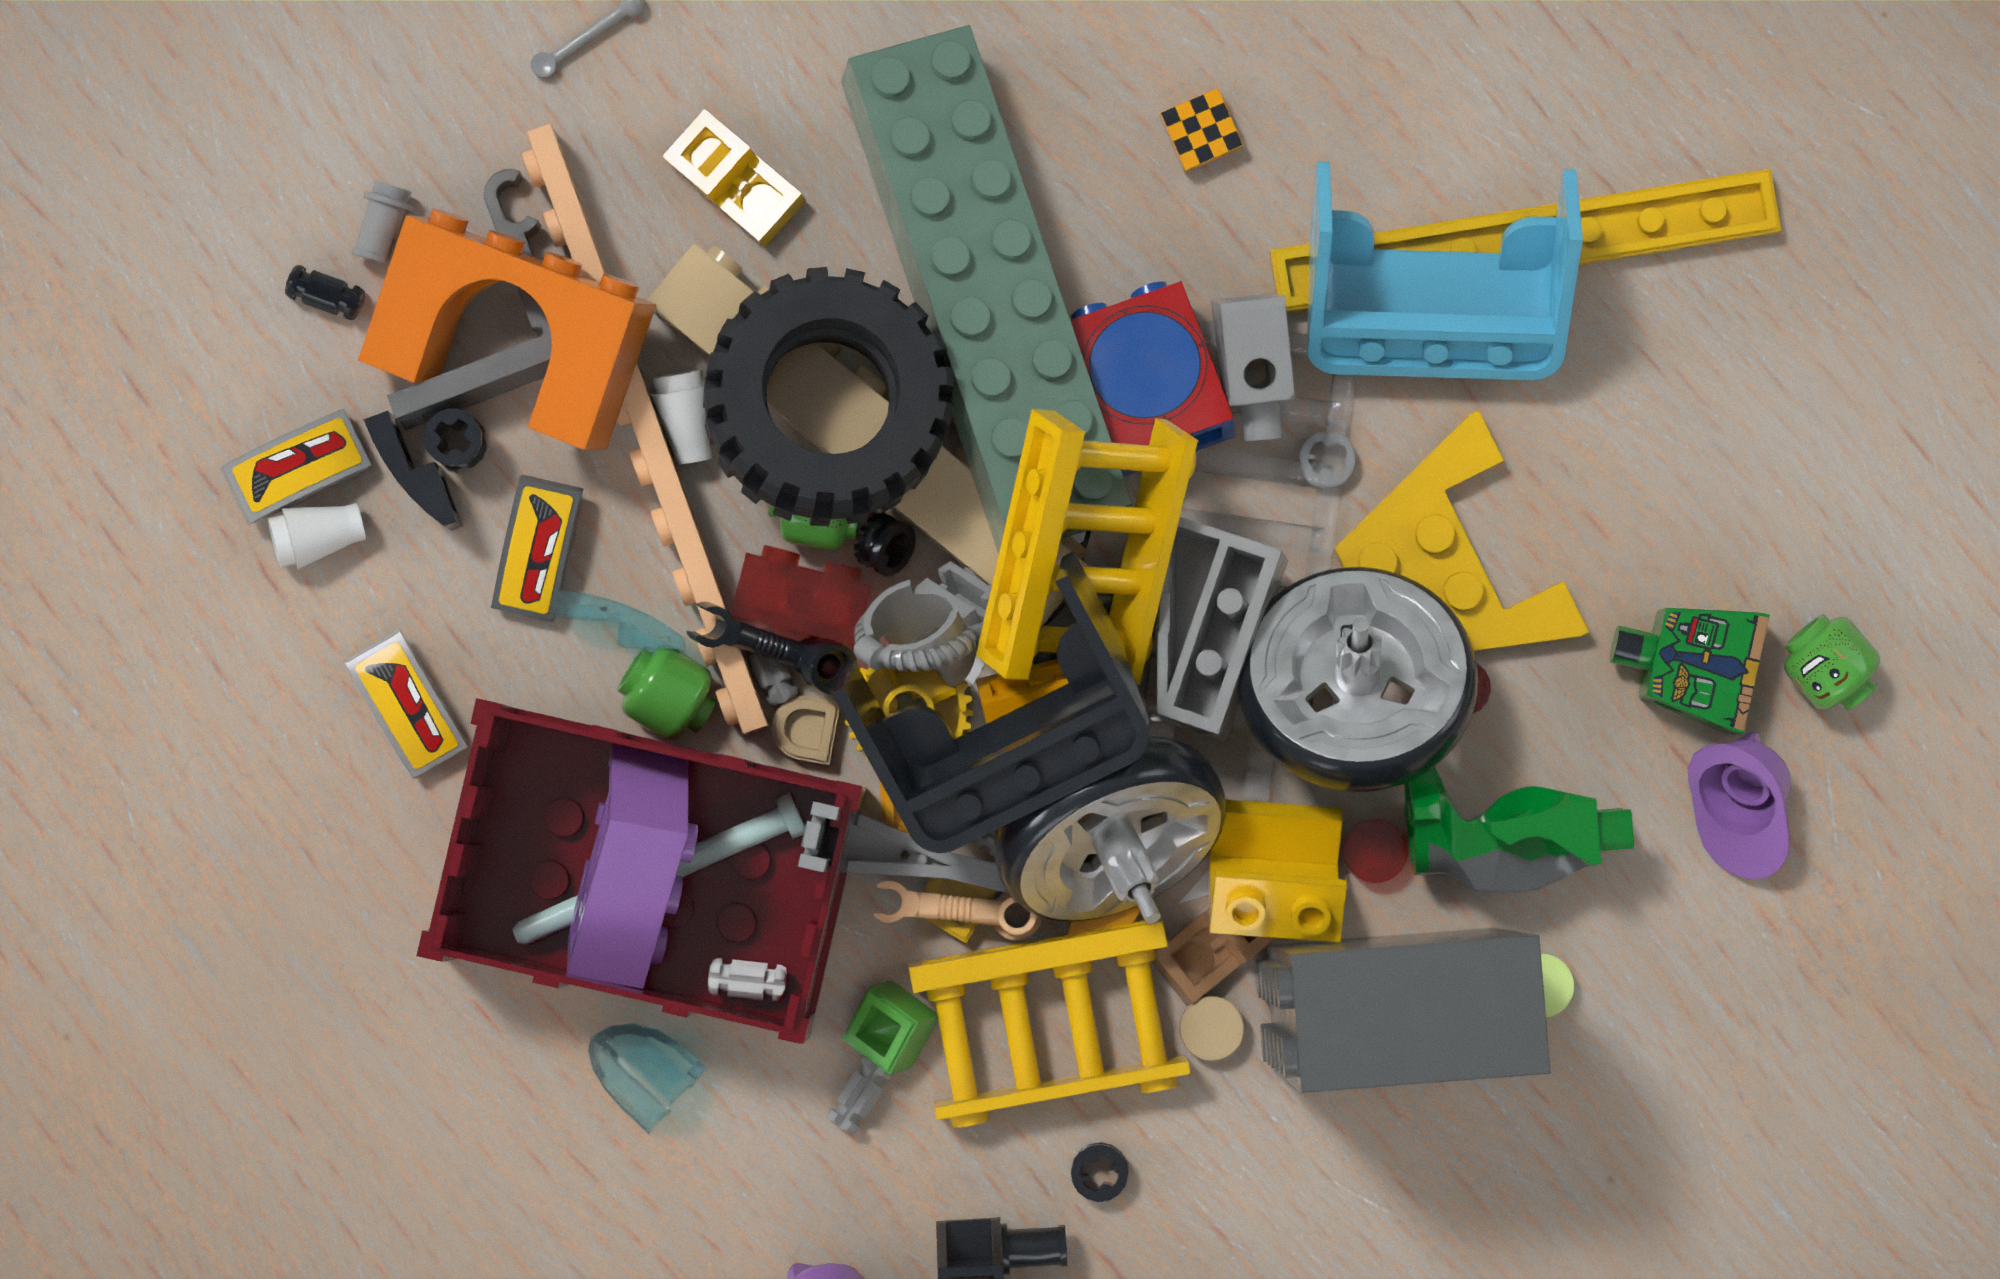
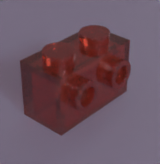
[730,545,873,649]

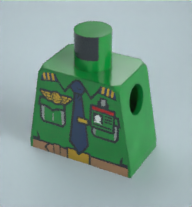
[1610,608,1770,735]

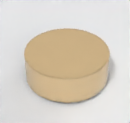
[1179,996,1244,1061]

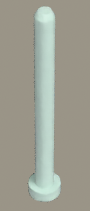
[512,792,806,945]

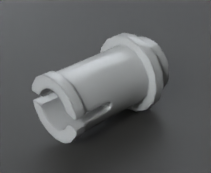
[352,181,414,265]

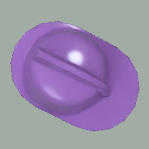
[1687,732,1791,880]

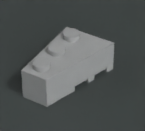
[1157,517,1288,742]

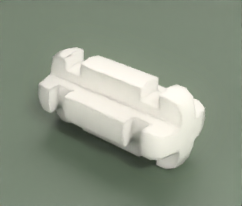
[708,958,787,1002]

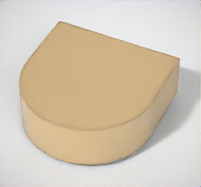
[772,696,840,765]

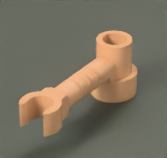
[873,881,1042,940]

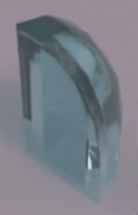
[588,1023,706,1134]

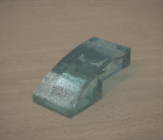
[555,590,686,652]

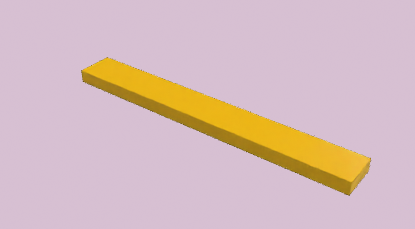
[1269,168,1781,313]

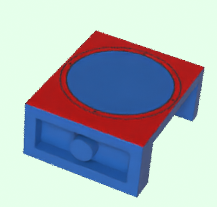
[1070,281,1235,477]

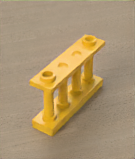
[976,409,1198,685]
[909,918,1191,1128]

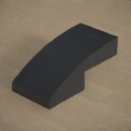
[363,411,463,530]

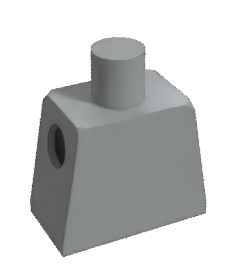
[1211,293,1295,441]

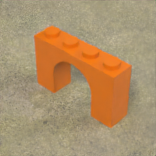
[358,208,657,450]

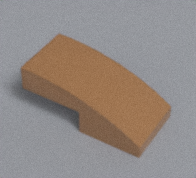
[1151,908,1276,1007]

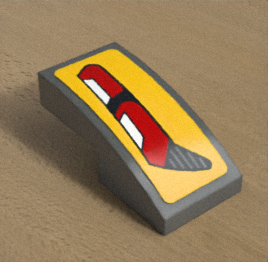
[491,475,584,622]

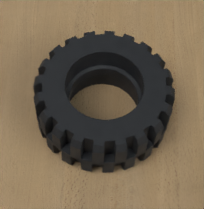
[703,267,955,527]

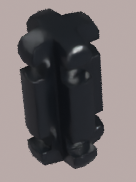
[285,265,365,320]

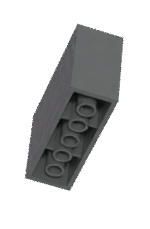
[1255,928,1551,1093]

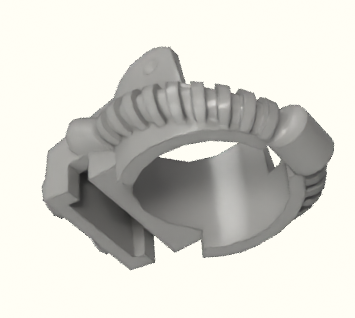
[854,561,992,687]

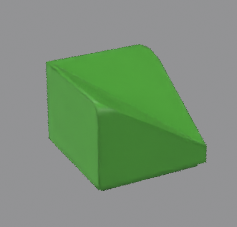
[841,981,938,1075]

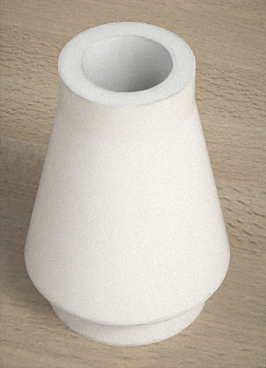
[649,369,712,465]
[267,503,366,570]

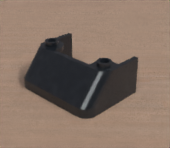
[832,551,1150,853]

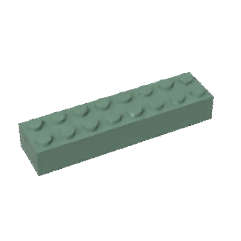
[841,25,1132,554]

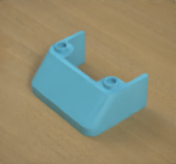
[1307,162,1583,380]

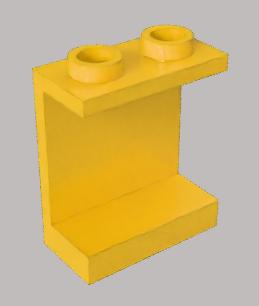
[1209,799,1347,943]

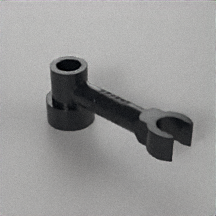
[686,601,858,694]

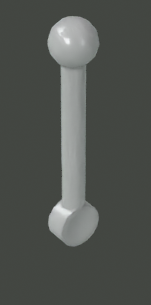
[531,0,645,79]

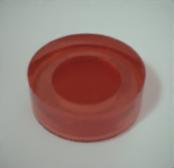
[1342,819,1408,883]

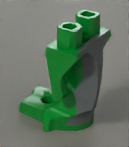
[1404,766,1634,893]

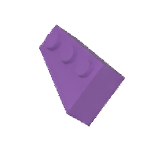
[567,744,698,989]

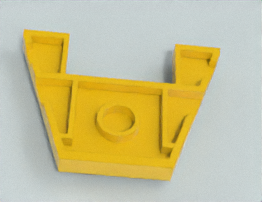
[1333,410,1589,651]

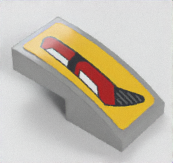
[220,408,371,526]
[344,628,468,779]

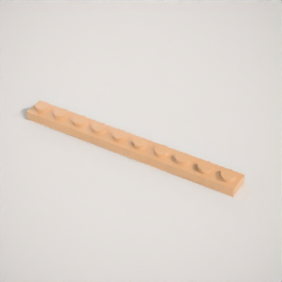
[522,123,770,735]

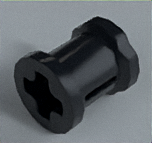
[424,408,488,470]

